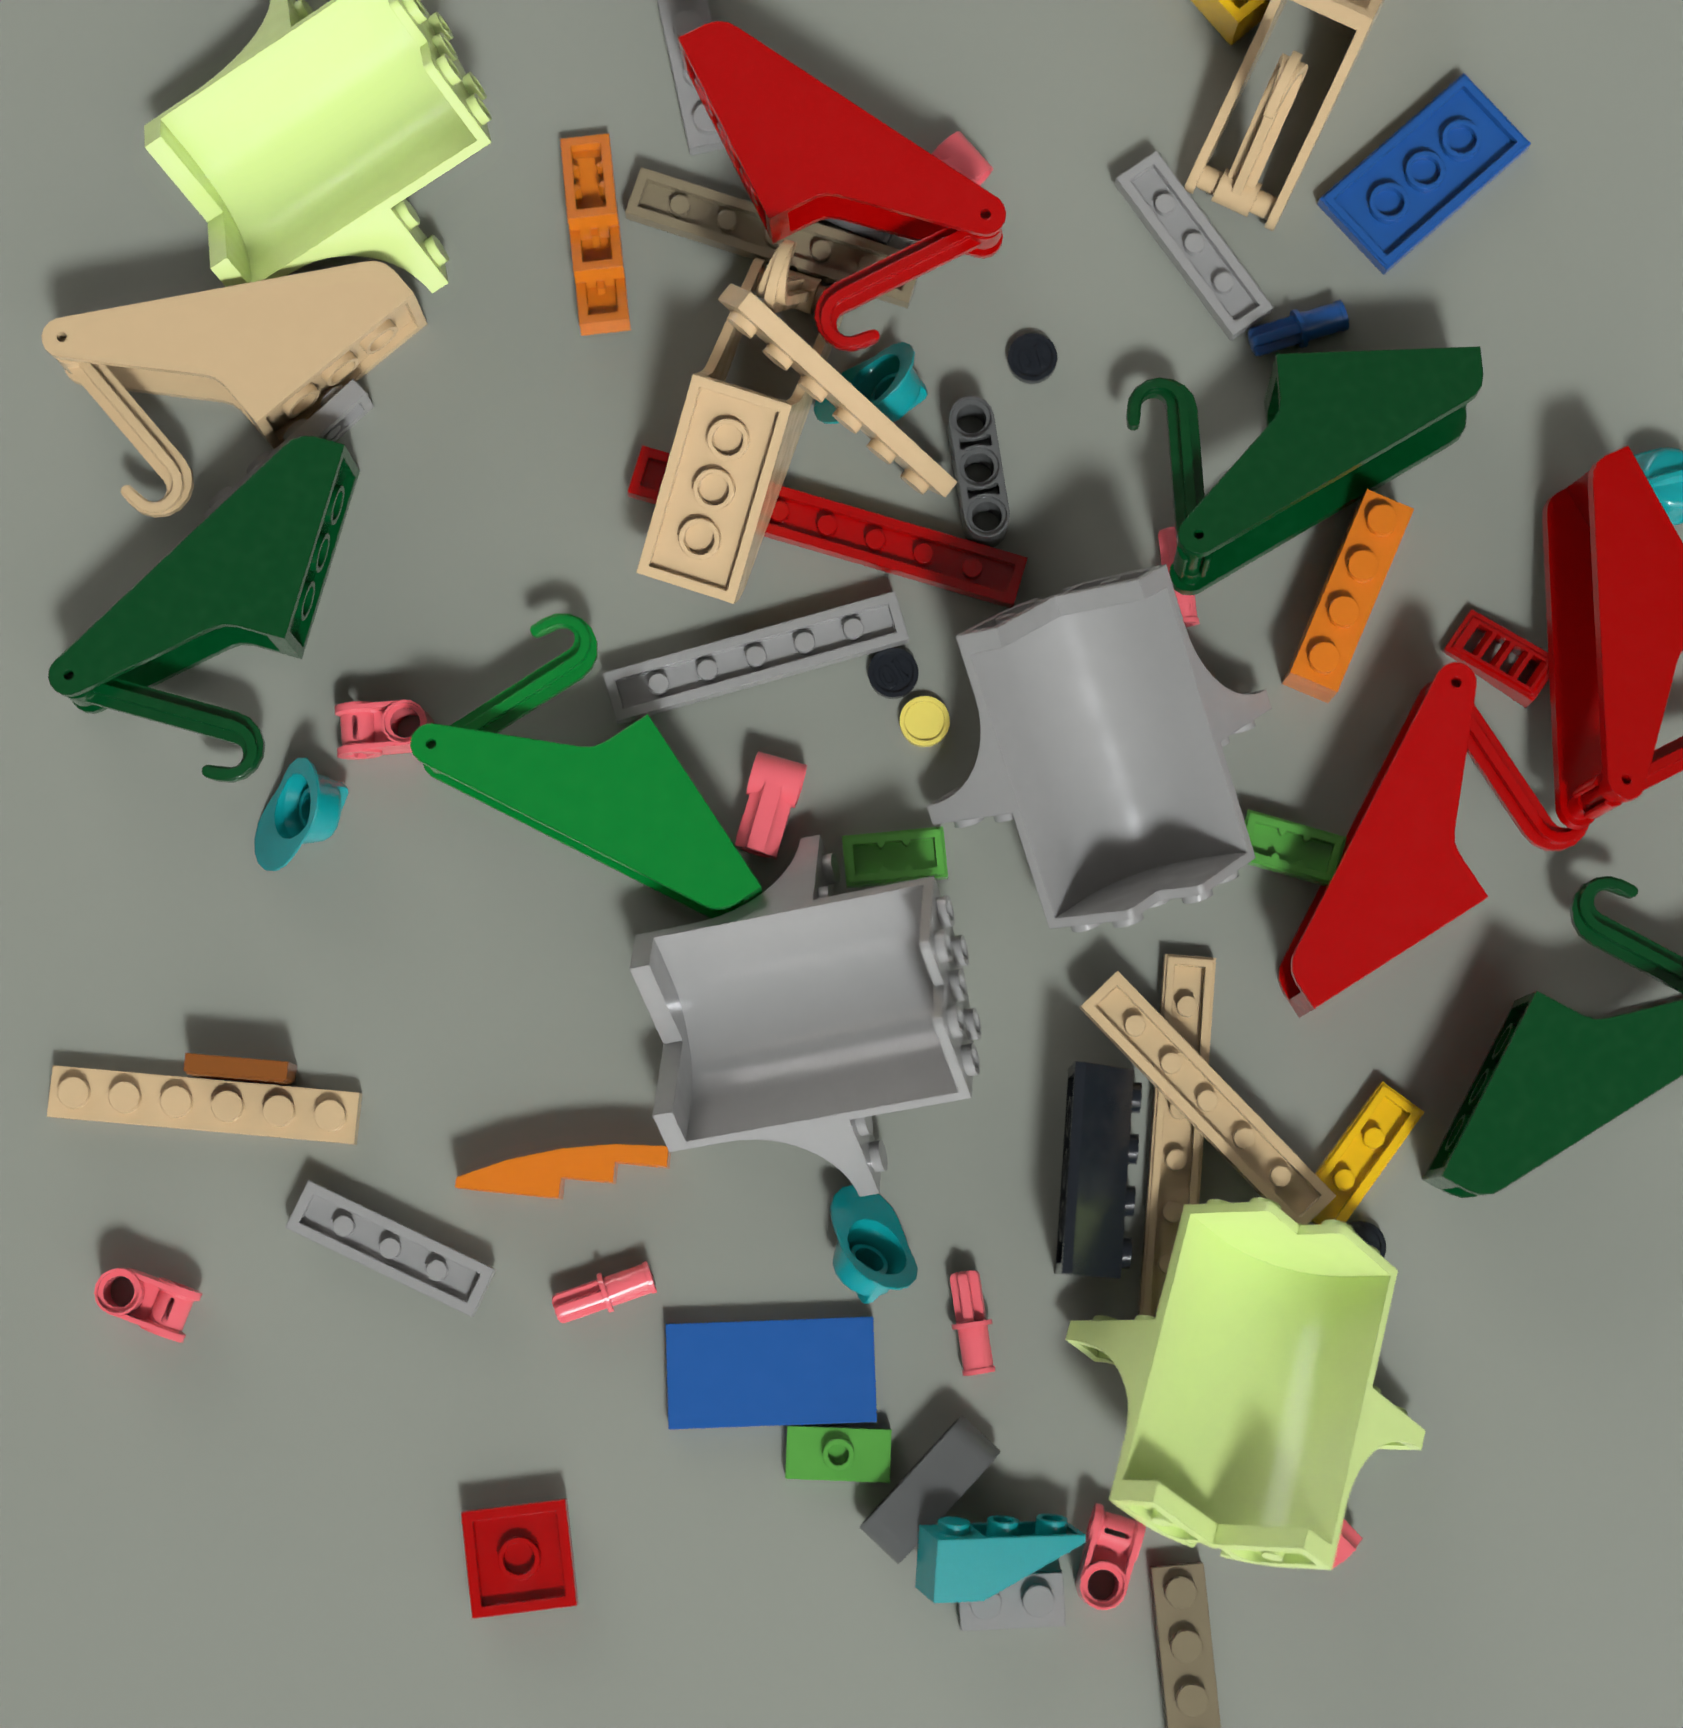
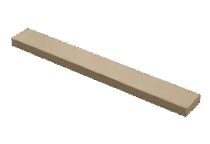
[1138,954,1216,1317]

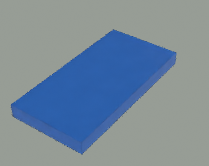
[1317,73,1531,275]
[666,1317,877,1430]

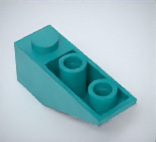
[915,1514,1086,1603]

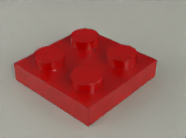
[461,1498,579,1619]

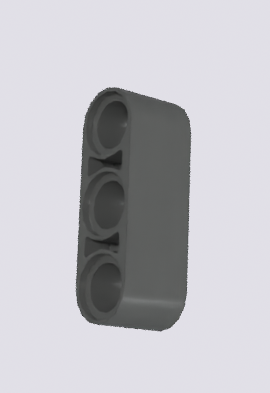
[947,396,1010,547]
[859,1415,1000,1564]

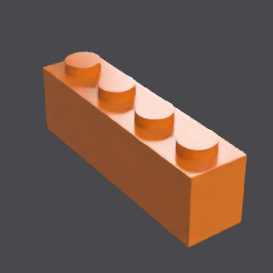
[1282,489,1414,703]

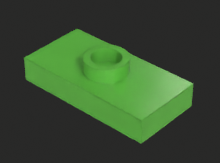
[1244,809,1347,887]
[842,826,948,888]
[785,1425,892,1483]

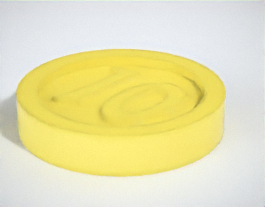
[899,696,950,747]

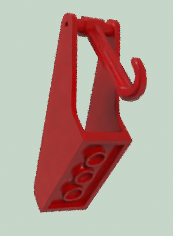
[678,21,1006,352]
[1542,446,1683,830]
[1278,662,1589,1018]

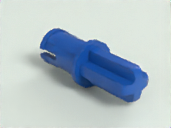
[1248,299,1349,356]

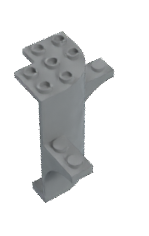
[927,564,1272,933]
[629,835,982,1197]

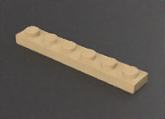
[718,283,957,498]
[1079,971,1336,1225]
[46,1065,362,1145]

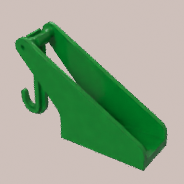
[410,613,762,919]

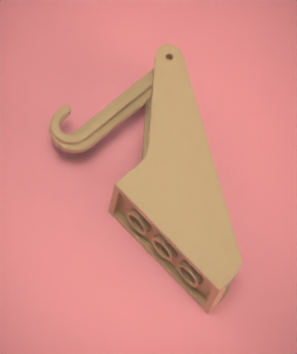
[1184,0,1385,231]
[636,239,844,604]
[41,261,427,518]

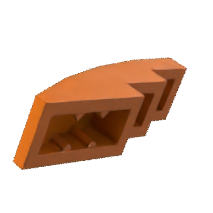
[560,133,631,336]
[455,1144,671,1200]

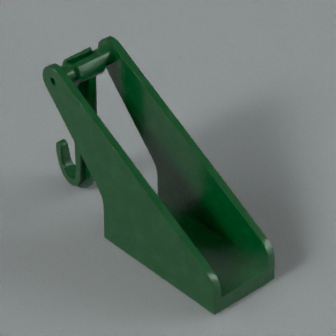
[1126,346,1483,596]
[48,436,360,783]
[1422,876,1683,1198]

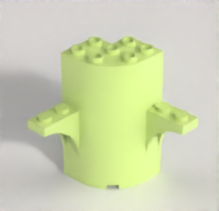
[144,0,492,293]
[1065,1197,1425,1570]

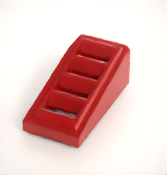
[1442,609,1549,708]

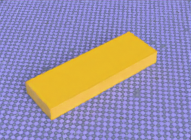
[1311,1081,1424,1225]

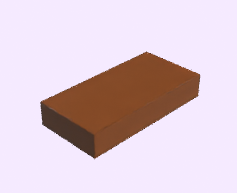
[183,1053,297,1085]

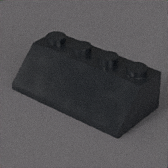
[1055,1061,1142,1279]

